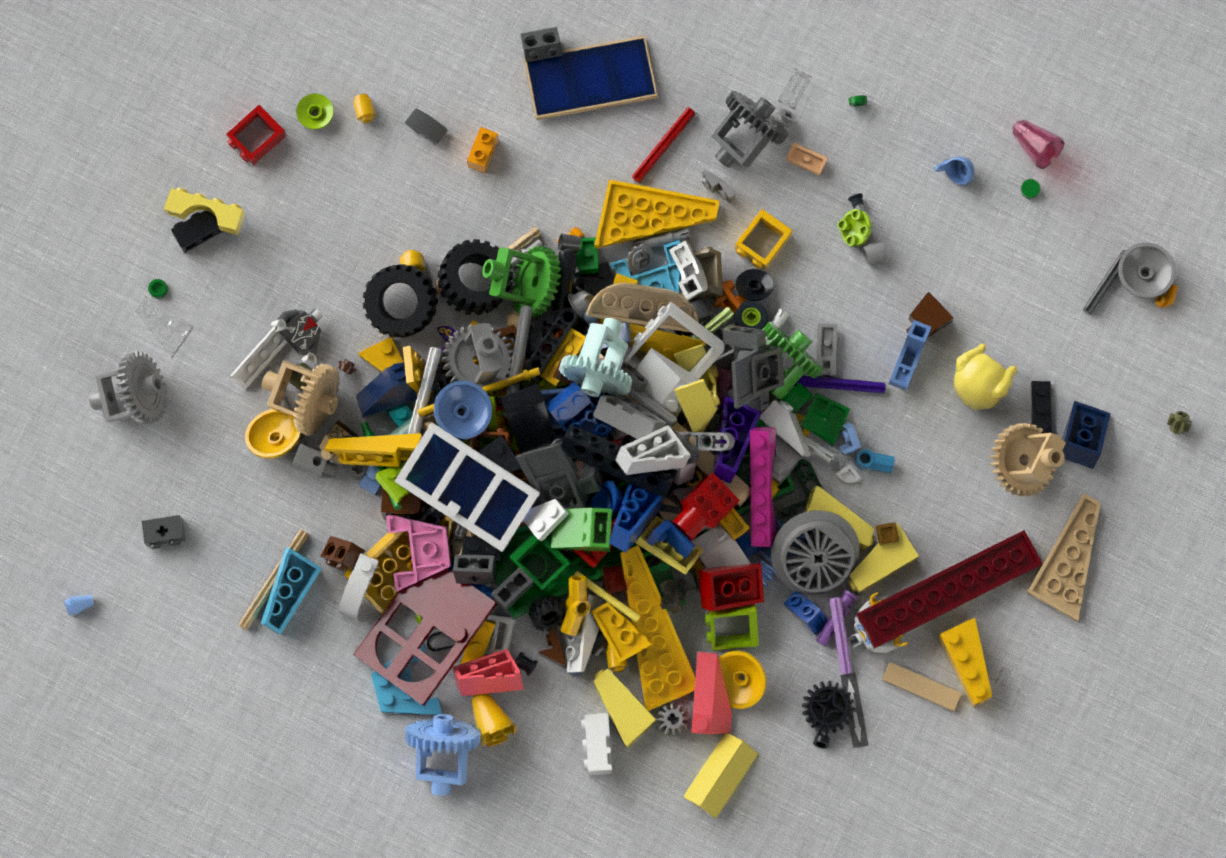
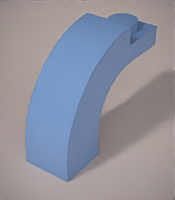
[888,320,931,391]

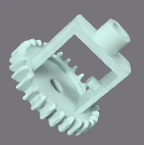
[559,318,632,397]

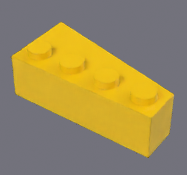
[938,618,992,707]

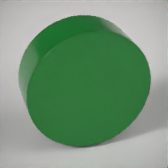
[848,95,868,107]
[1021,179,1040,199]
[148,279,168,299]

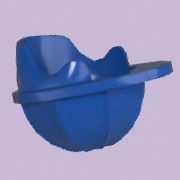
[591,481,623,516]

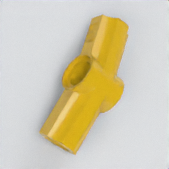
[560,575,590,636]

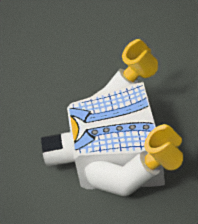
[847,592,908,653]

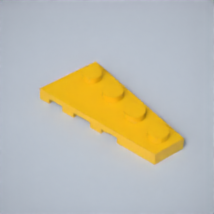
[628,323,706,365]

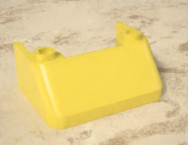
[674,344,720,432]

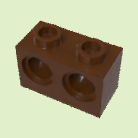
[320,536,366,571]

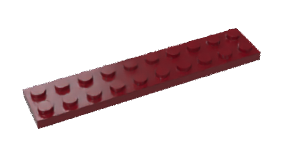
[856,530,1043,649]

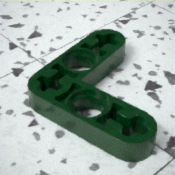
[776,459,823,521]

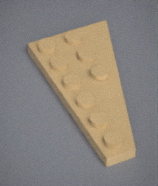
[1027,494,1101,622]

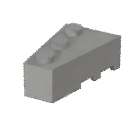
[593,395,666,439]

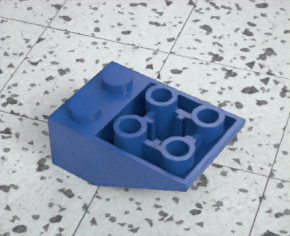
[545,381,614,438]

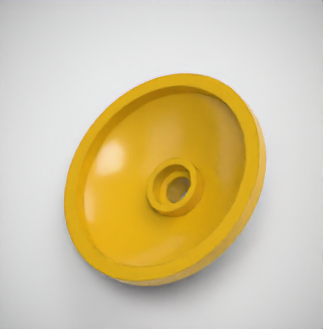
[245,409,301,459]
[718,651,767,709]

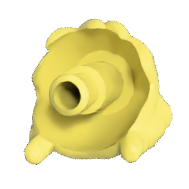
[954,344,1017,410]

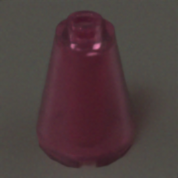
[1012,119,1065,169]

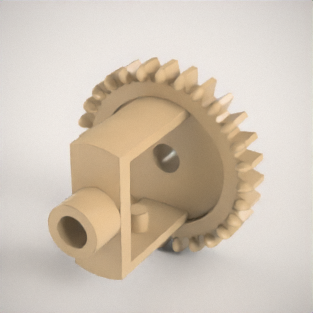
[262,361,340,436]
[990,423,1066,497]

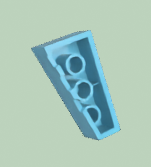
[261,547,322,635]

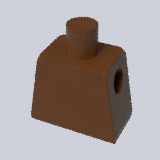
[906,292,954,338]

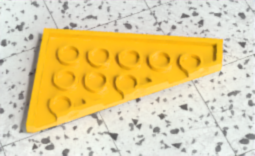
[594,179,720,249]

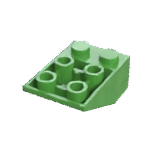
[551,508,612,552]

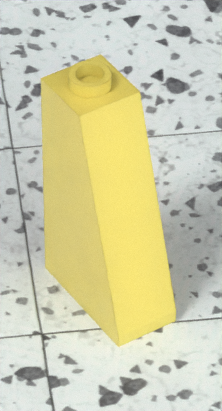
[804,486,875,550]
[847,524,919,595]
[594,668,656,748]

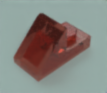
[602,565,627,593]

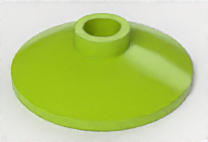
[296,93,334,130]

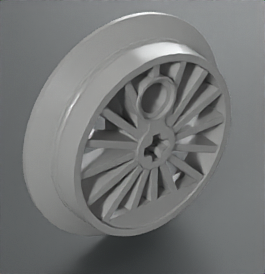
[771,510,859,594]

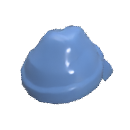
[934,156,974,186]

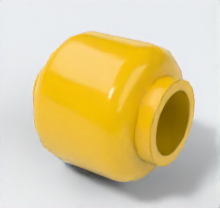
[400,250,426,272]

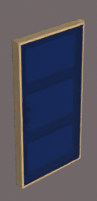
[524,36,657,121]

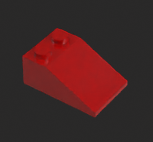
[699,563,764,611]

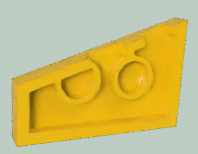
[591,602,654,663]

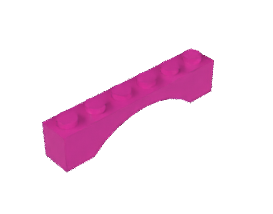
[750,427,777,547]

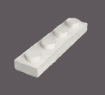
[230,325,287,389]

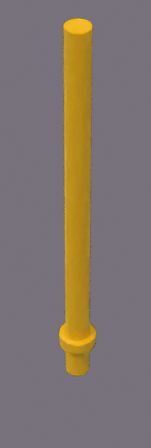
[417,368,540,417]

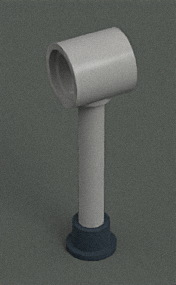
[848,193,887,265]

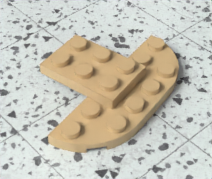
[586,283,699,361]

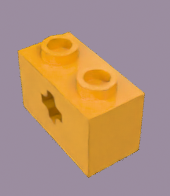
[467,127,499,174]

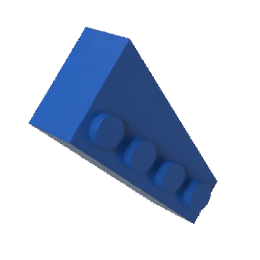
[609,483,664,552]

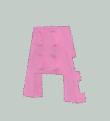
[386,515,452,591]

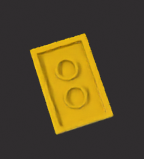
[403,346,434,401]

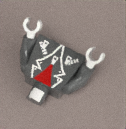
[271,308,323,366]

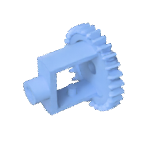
[405,714,481,796]

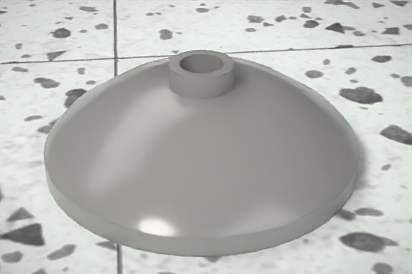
[1118,242,1176,299]

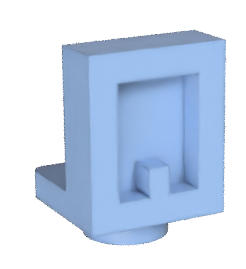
[839,422,861,455]

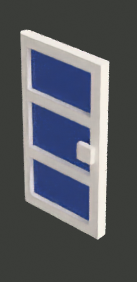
[394,422,540,552]

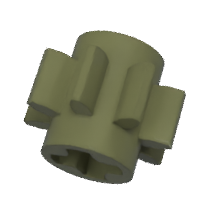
[1167,411,1192,435]

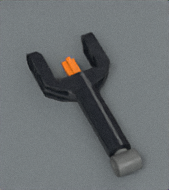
[525,233,588,359]

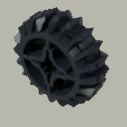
[802,681,855,734]

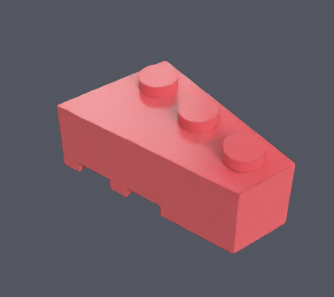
[452,649,523,696]

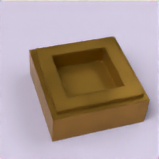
[876,522,899,545]

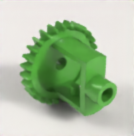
[482,246,561,318]
[762,322,823,400]

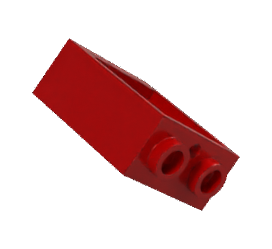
[226,105,287,166]

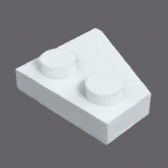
[523,499,569,541]

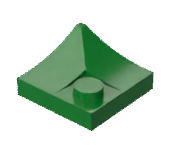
[800,393,850,447]

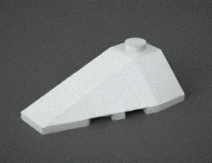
[561,594,605,673]

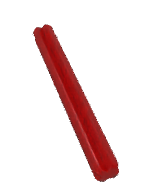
[632,107,695,183]

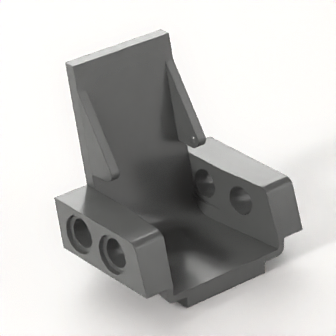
[723,325,784,411]
[516,443,606,509]

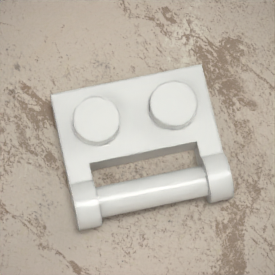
[485,615,516,655]

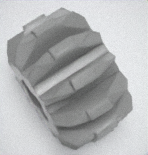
[656,703,690,737]

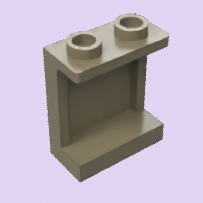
[681,247,723,303]

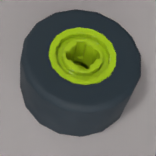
[734,301,768,330]

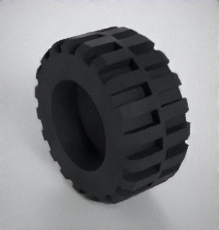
[437,239,513,315]
[362,264,438,338]

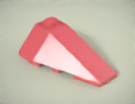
[691,652,732,734]

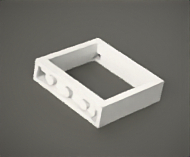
[623,302,725,378]

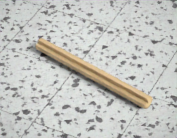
[239,530,309,631]

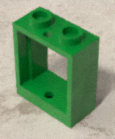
[509,534,571,593]

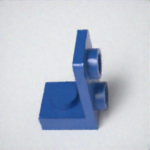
[646,519,695,558]
[784,591,828,635]

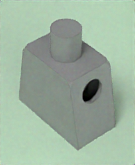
[292,443,337,477]

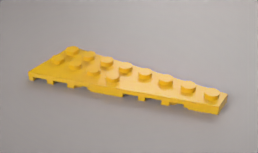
[620,545,695,711]

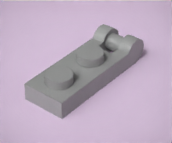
[817,323,837,377]

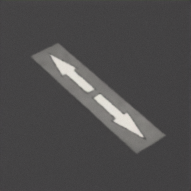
[840,673,869,748]

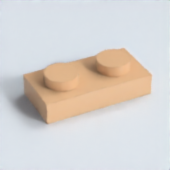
[785,143,828,176]

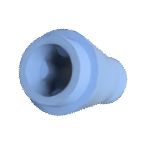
[64,594,94,615]

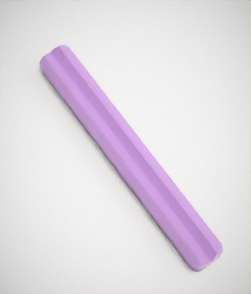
[830,597,852,674]

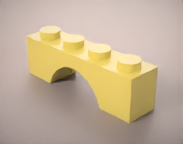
[164,188,245,235]

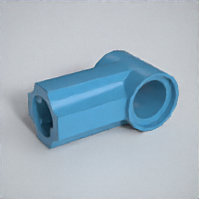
[855,449,895,474]

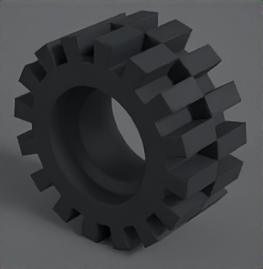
[528,595,566,631]

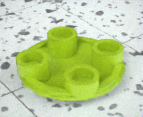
[838,209,872,246]

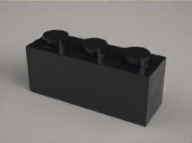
[171,211,224,253]

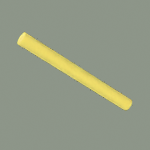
[574,571,641,622]

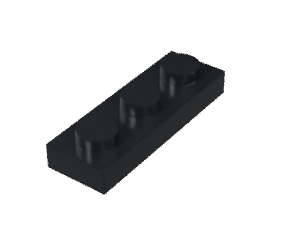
[1031,381,1052,433]

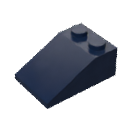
[356,362,417,418]
[1062,401,1111,469]

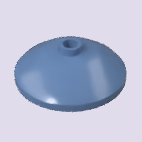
[434,381,492,439]

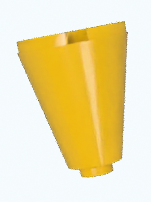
[471,693,517,747]

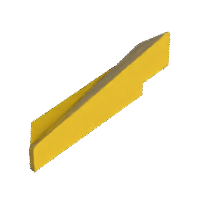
[325,434,422,467]

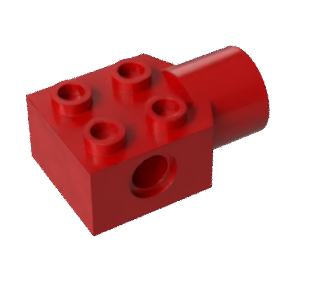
[671,473,740,541]

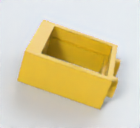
[735,209,793,270]

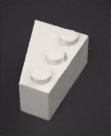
[616,425,690,475]
[581,713,612,776]

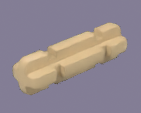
[508,227,542,251]

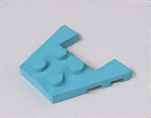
[610,240,681,293]
[371,643,442,715]

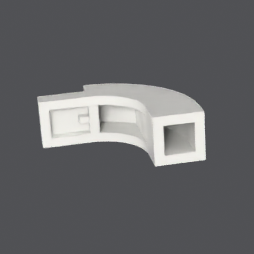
[669,241,708,300]
[339,554,379,620]

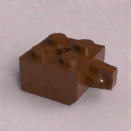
[381,489,429,521]

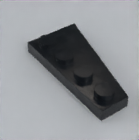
[438,435,522,496]

